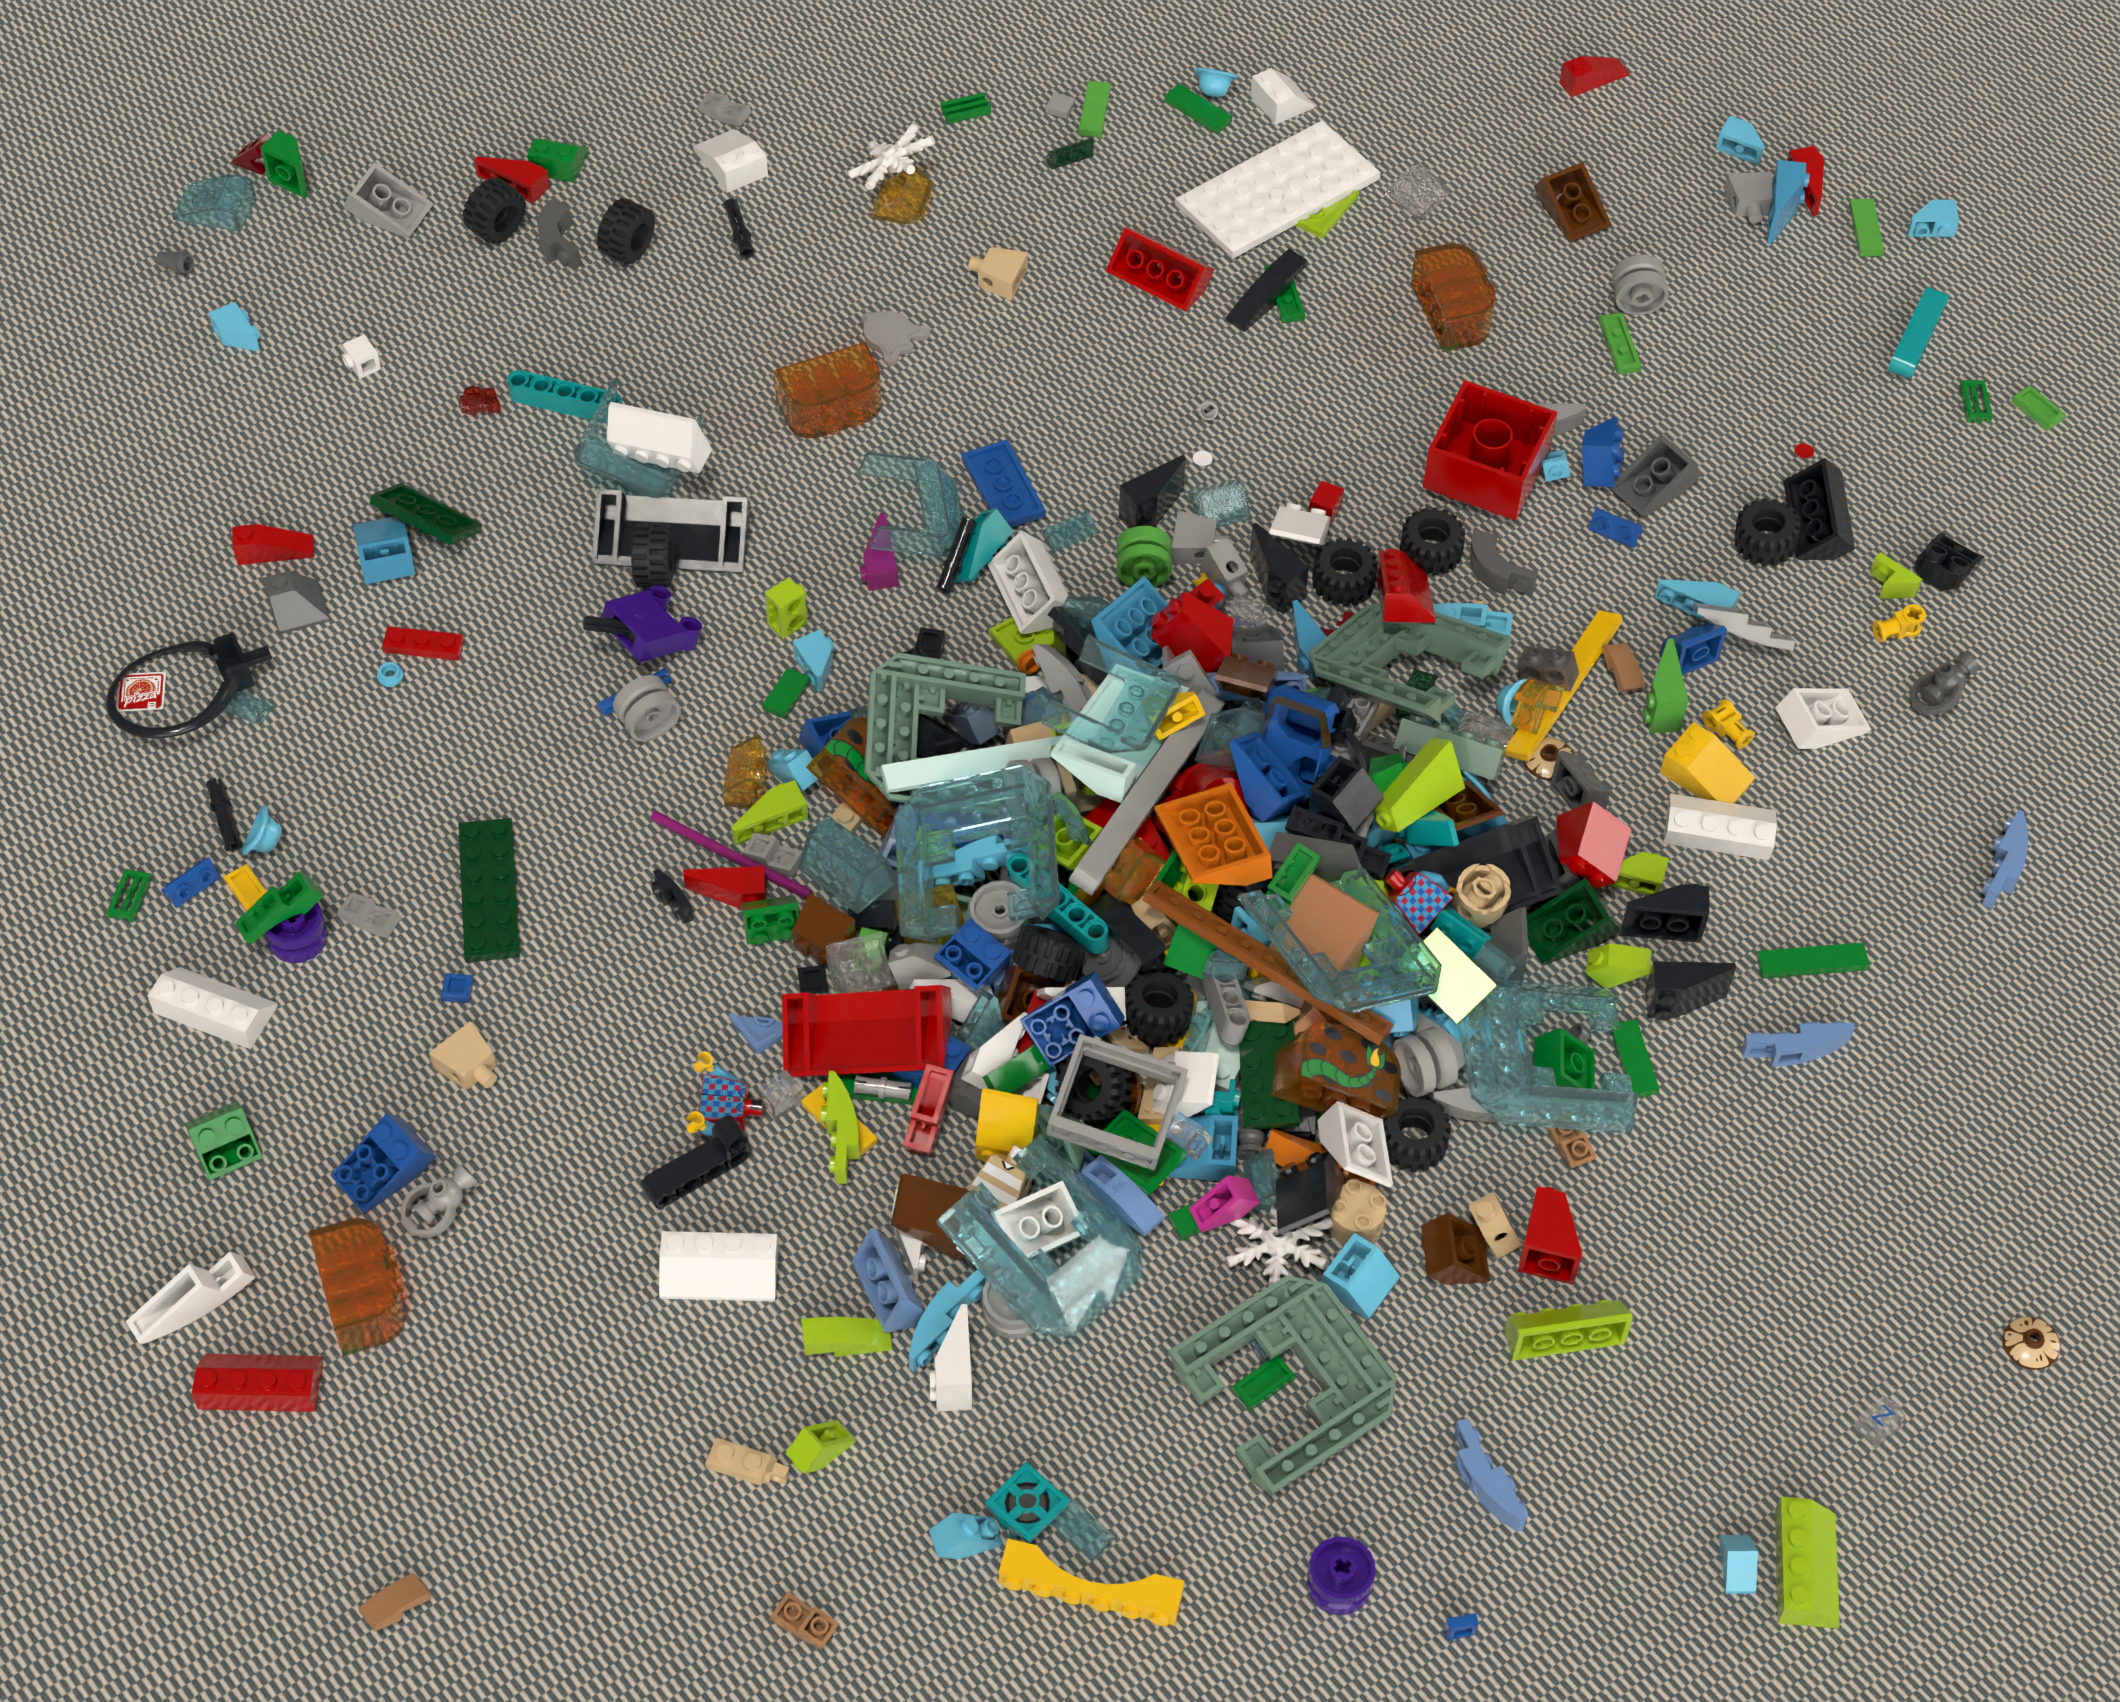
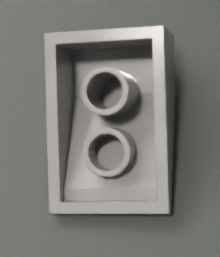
[343,162,434,239]

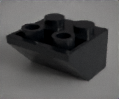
[1309,755,1384,834]

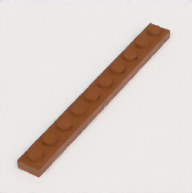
[1142,880,1394,1045]

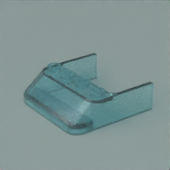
[574,380,704,498]
[858,452,963,557]
[1041,635,1181,754]

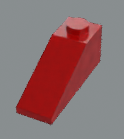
[1559,56,1629,98]
[1787,145,1825,216]
[474,156,550,204]
[232,524,314,565]
[683,866,766,909]

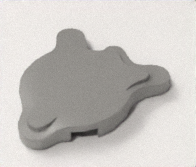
[861,311,930,366]

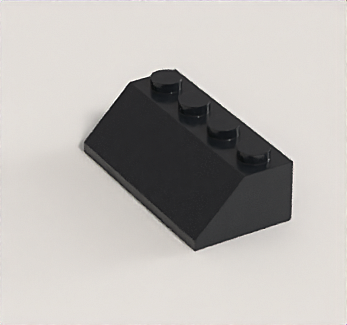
[1783,458,1855,560]

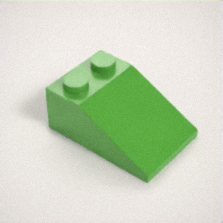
[1642,638,1689,734]

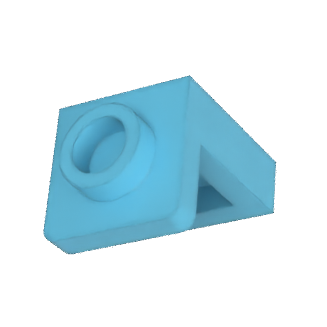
[1542,450,1570,482]

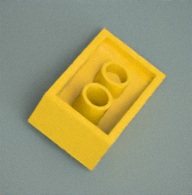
[1660,722,1755,804]
[975,1088,1039,1169]

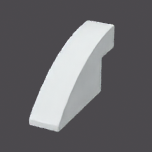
[126,1252,256,1344]

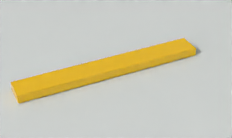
[1505,610,1623,762]

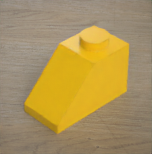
[1139,692,1206,741]

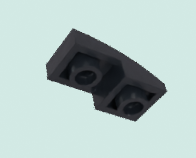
[650,869,693,924]
[848,900,896,930]

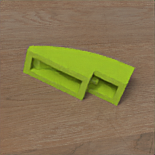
[801,1317,892,1357]

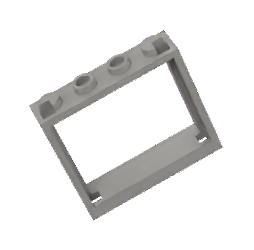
[1046,1034,1188,1171]

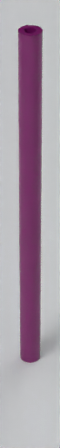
[650,810,813,899]

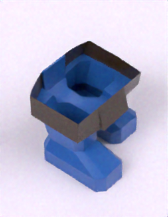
[1262,684,1340,803]

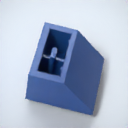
[1581,417,1624,487]
[934,918,1012,992]

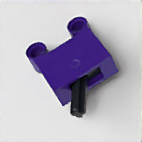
[582,585,702,662]

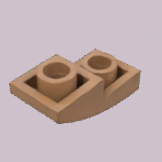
[1602,643,1646,693]
[1544,1111,1597,1169]
[359,1573,430,1631]
[769,1592,839,1650]

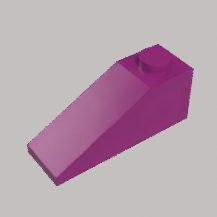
[859,512,898,591]

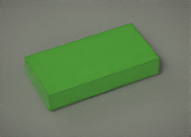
[2012,385,2066,431]

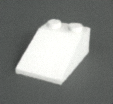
[693,129,768,193]
[1269,503,1331,546]
[1775,688,1871,749]
[1317,1101,1393,1187]
[991,1181,1088,1265]
[929,1304,972,1412]

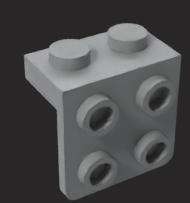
[1161,646,1217,696]

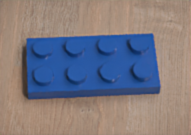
[961,439,1046,528]

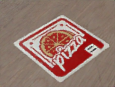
[116,672,166,712]

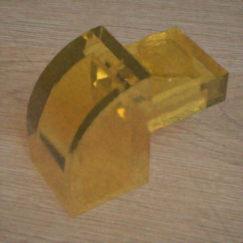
[1511,678,1564,734]

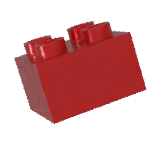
[1423,380,1558,520]

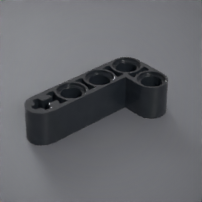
[640,1115,750,1209]

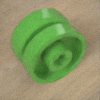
[1117,526,1172,587]

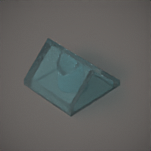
[1187,480,1251,528]

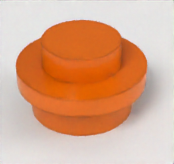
[1016,649,1040,675]

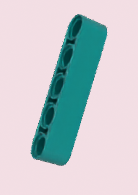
[1888,286,1950,379]
[507,370,622,424]
[1007,853,1110,954]

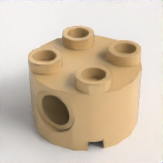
[1452,863,1511,928]
[1327,1179,1387,1245]

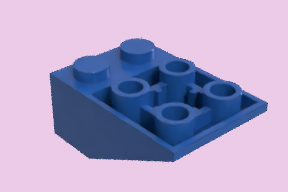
[1020,970,1125,1067]
[330,1113,437,1214]

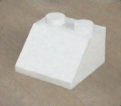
[1250,68,1314,125]
[1152,1051,1219,1121]

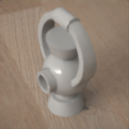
[401,1163,478,1238]

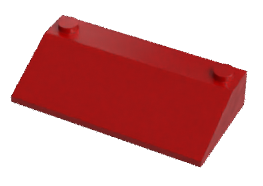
[782,985,952,1078]

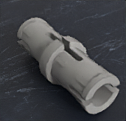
[854,1075,912,1101]

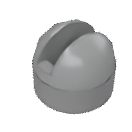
[1199,400,1219,420]

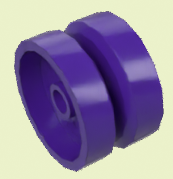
[265,902,328,963]
[1307,1537,1375,1615]

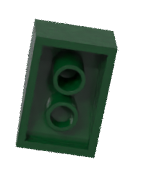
[1527,878,1621,966]

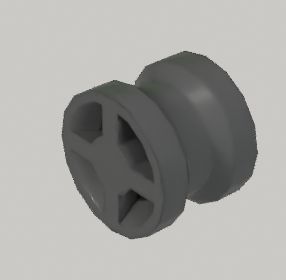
[1236,1129,1265,1161]

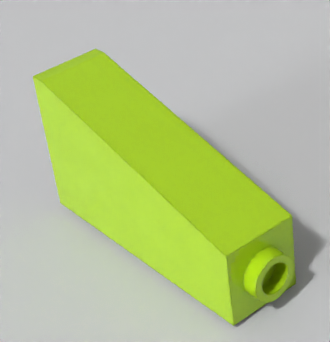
[1374,738,1465,832]

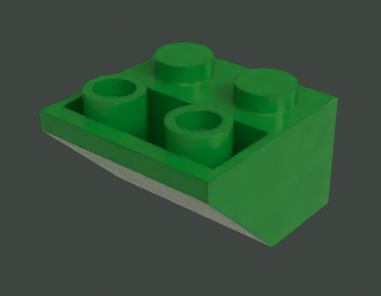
[741,895,799,945]
[184,1101,263,1181]

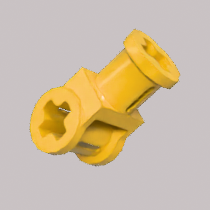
[1872,604,1926,643]
[1702,699,1755,749]

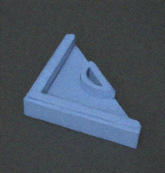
[728,1012,783,1054]

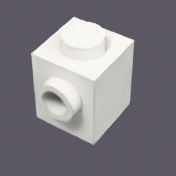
[342,335,381,379]

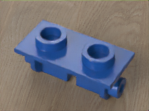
[1588,508,1644,548]
[161,857,220,908]

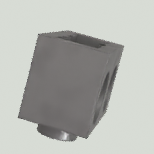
[1517,646,1579,692]

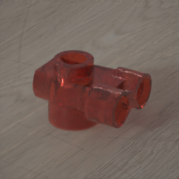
[458,386,501,415]

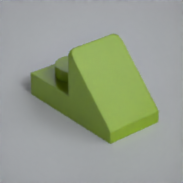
[1870,552,1922,599]

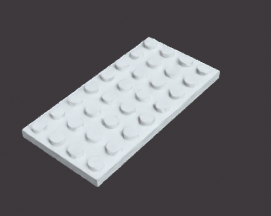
[1175,121,1381,259]

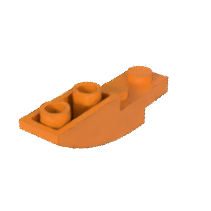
[1264,1129,1375,1186]

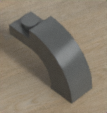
[537,197,581,270]
[1469,529,1538,595]

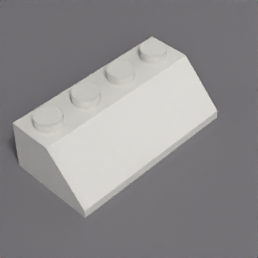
[607,402,712,473]
[987,530,1075,634]
[1663,794,1777,860]
[147,967,278,1049]
[659,1231,779,1301]

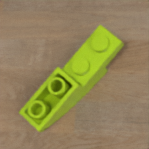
[821,1071,860,1184]

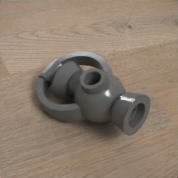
[1910,652,1979,715]

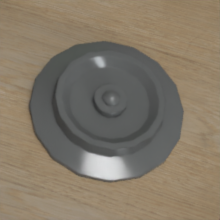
[1078,934,1142,989]

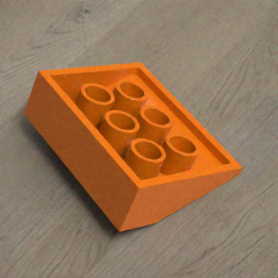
[1154,783,1272,886]

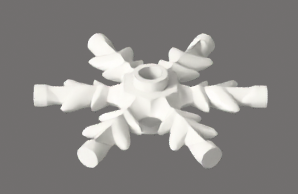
[848,124,935,190]
[1225,1208,1333,1286]

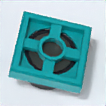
[985,1462,1070,1544]

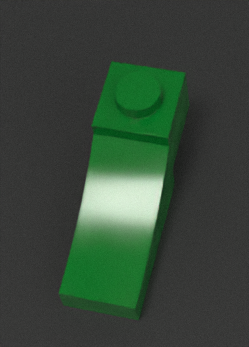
[1253,842,1322,930]
[235,871,323,944]

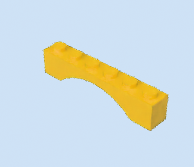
[999,1539,1185,1626]

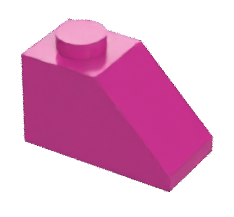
[1189,1175,1260,1232]

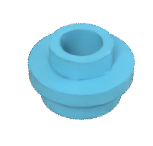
[377,662,403,687]

